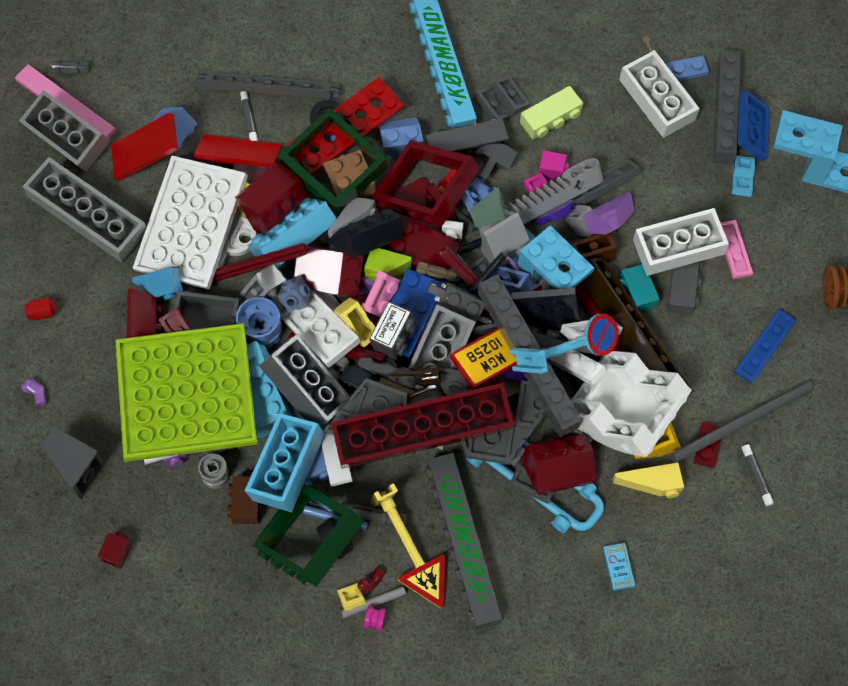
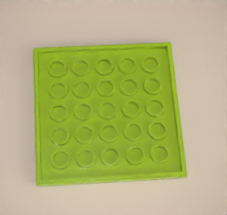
[115,323,257,462]

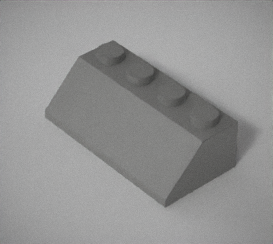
[407,303,476,394]

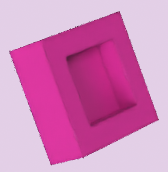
[523,172,549,194]

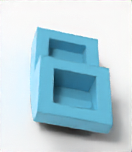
[731,155,755,197]

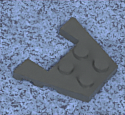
[324,378,407,462]

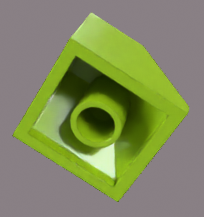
[364,248,412,282]

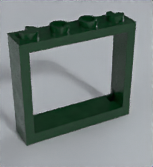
[277,108,388,215]
[253,484,364,587]

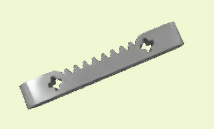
[478,158,603,239]

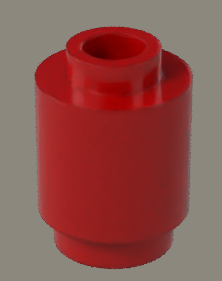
[24,297,57,321]

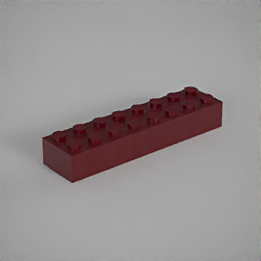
[331,383,514,469]

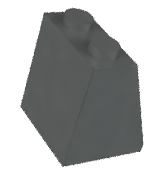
[41,427,105,500]

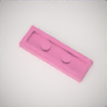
[721,220,753,279]

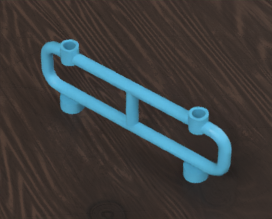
[466,441,604,533]

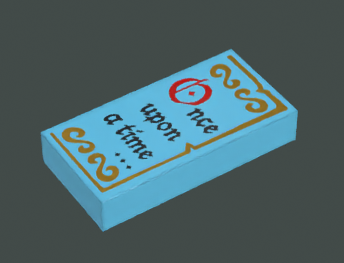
[603,543,635,591]

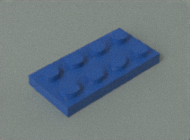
[391,268,441,360]

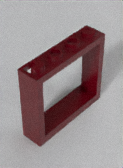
[372,140,480,227]

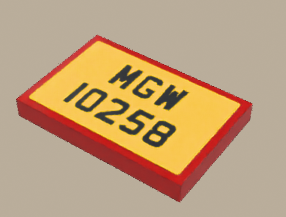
[449,328,517,390]

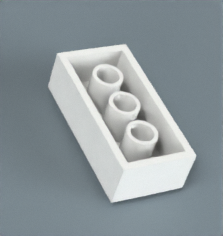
[619,50,699,138]
[633,208,729,276]

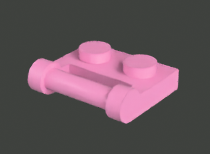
[361,270,400,317]

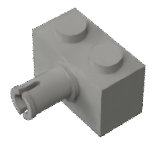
[240,265,286,313]

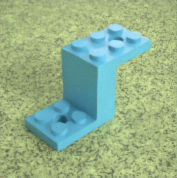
[773,110,848,193]
[507,226,594,289]

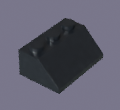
[328,208,403,259]

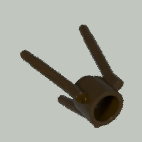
[388,367,441,400]

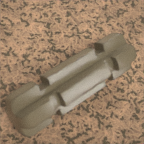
[416,262,457,282]

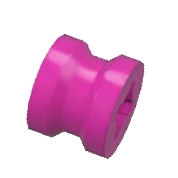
[364,606,386,631]

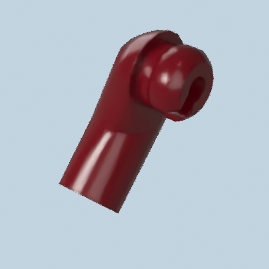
[357,568,385,594]

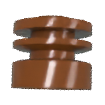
[822,266,848,309]

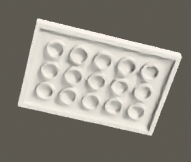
[132,156,248,290]

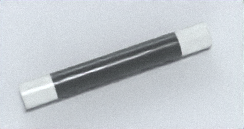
[240,91,258,141]
[741,444,774,507]

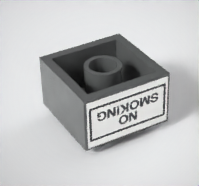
[369,301,417,361]

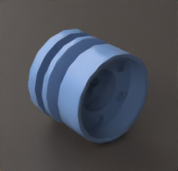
[236,297,282,350]

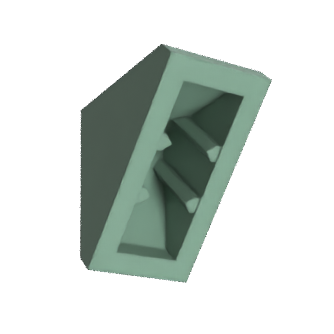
[469,187,506,228]

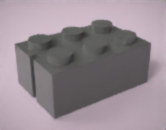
[174,291,241,330]

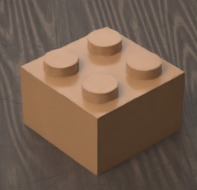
[323,150,375,198]

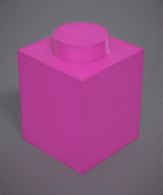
[539,150,569,180]

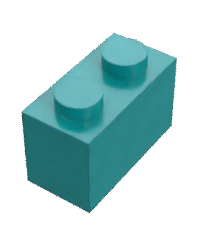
[619,264,660,312]

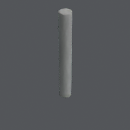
[341,586,406,618]

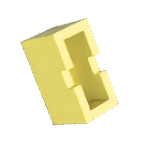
[333,298,375,347]

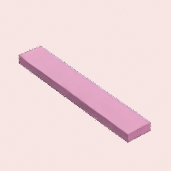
[15,64,116,139]

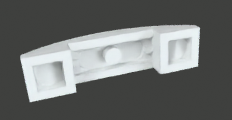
[321,416,352,487]

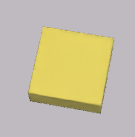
[337,583,366,611]

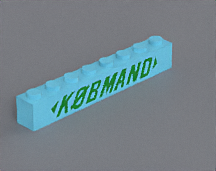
[409,0,477,128]

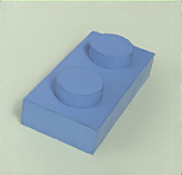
[666,56,709,81]

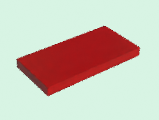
[111,112,178,181]
[194,134,281,169]

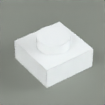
[442,220,463,240]

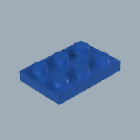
[737,91,769,160]

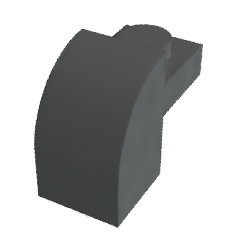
[475,144,518,179]

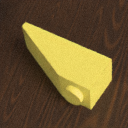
[612,463,684,498]

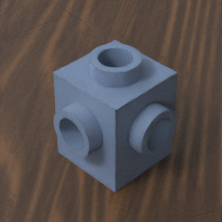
[278,275,312,312]

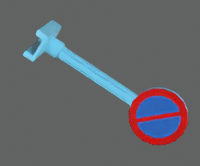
[509,314,618,374]

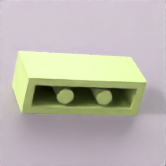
[520,86,583,139]

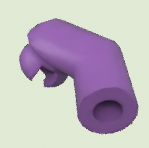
[21,379,47,407]

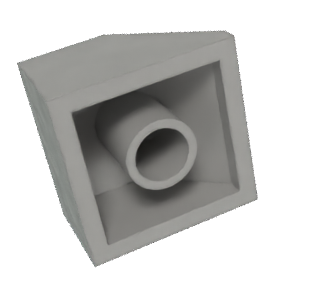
[481,212,530,267]

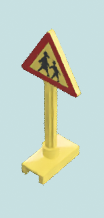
[370,483,445,608]

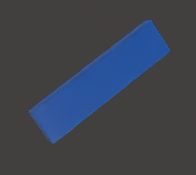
[734,309,796,384]

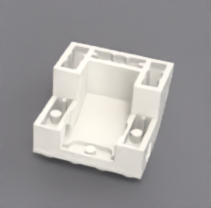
[571,351,692,457]

